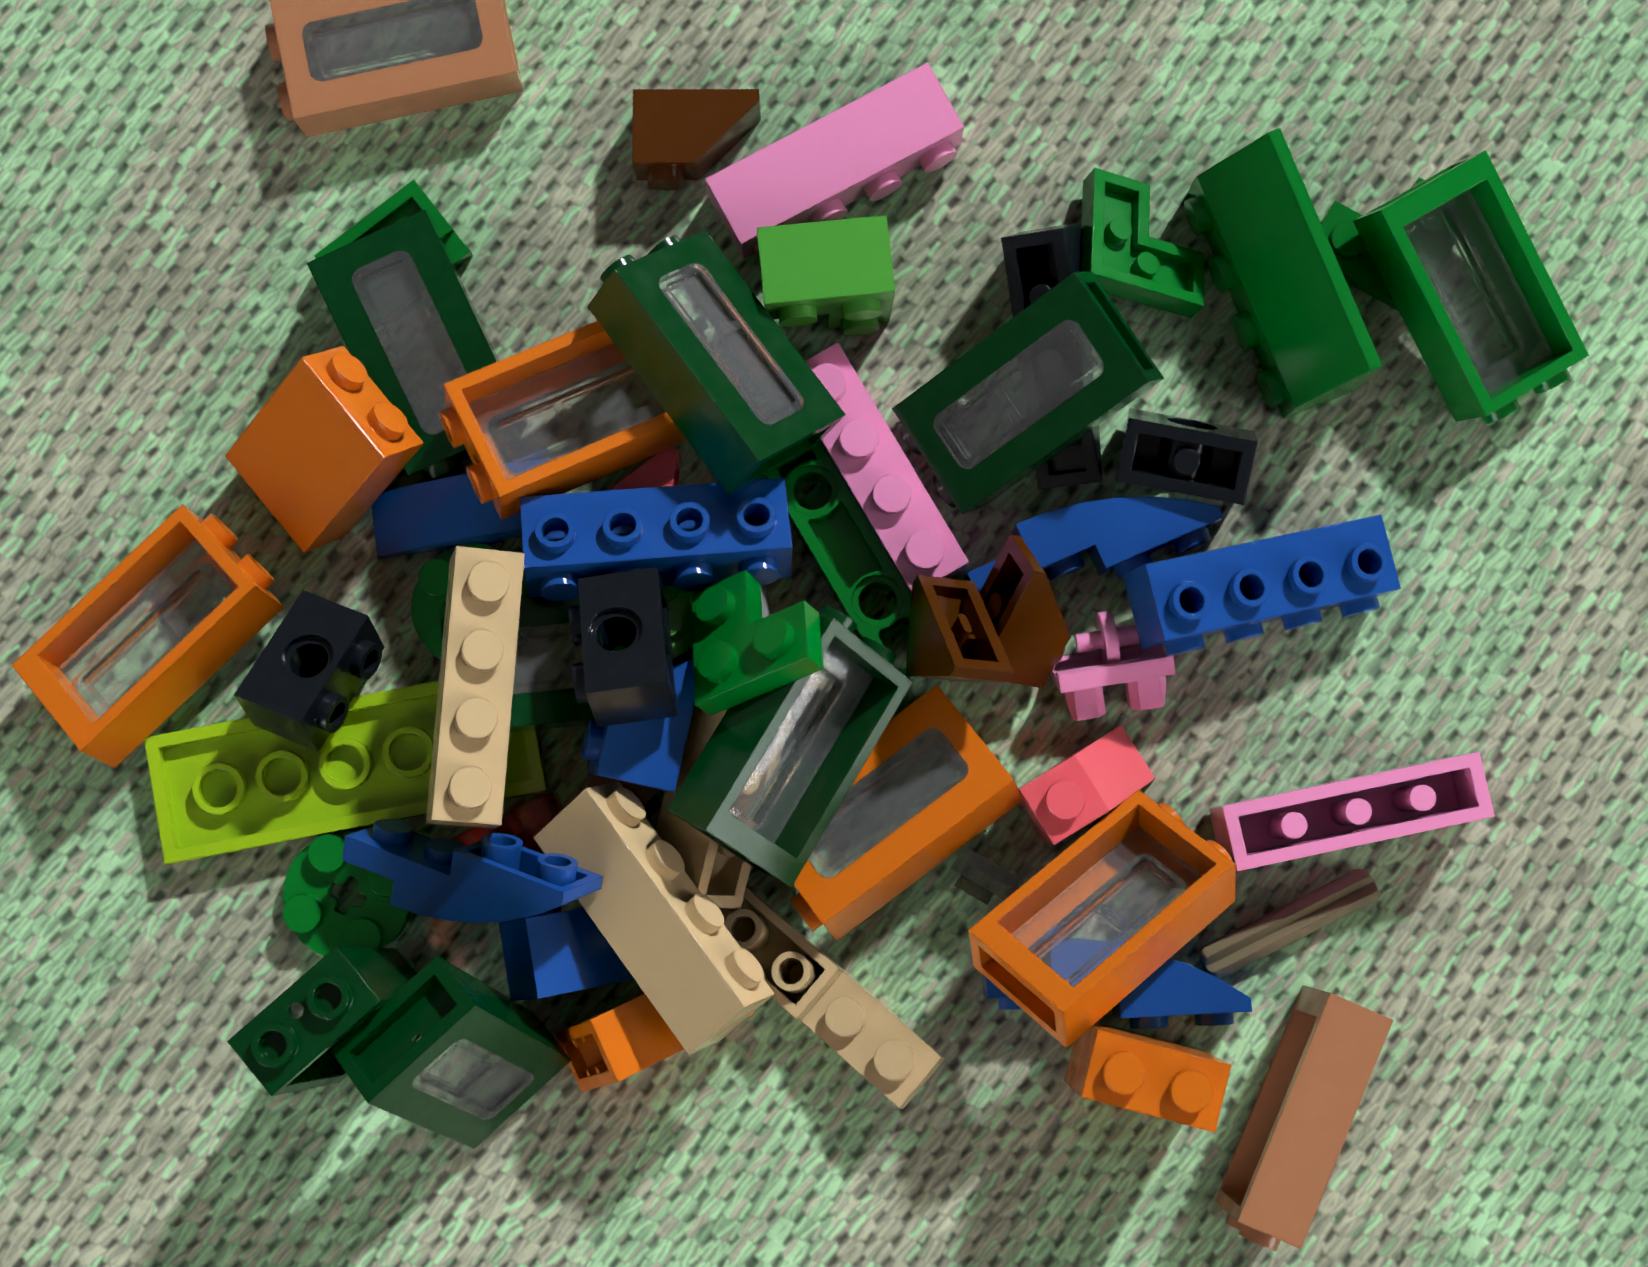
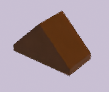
[905,575,1014,682]

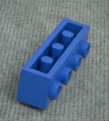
[520,478,793,601]
[1123,514,1401,657]

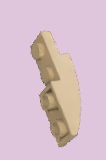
[721,887,945,1109]

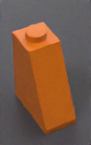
[555,992,755,1092]

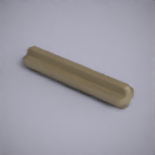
[1198,869,1379,979]

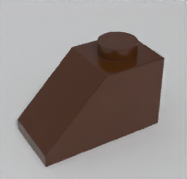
[632,89,761,191]
[979,534,1071,688]

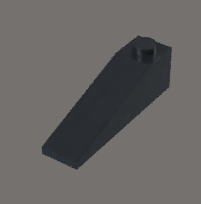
[1001,222,1103,489]

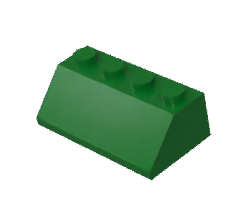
[1184,128,1383,419]

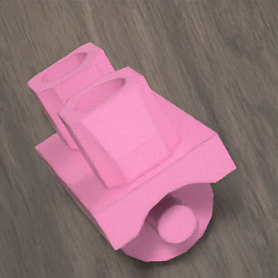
[1051,611,1176,721]

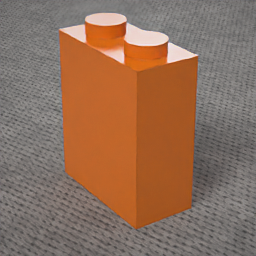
[225,346,424,553]
[1064,1022,1232,1133]

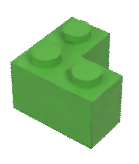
[757,215,895,336]

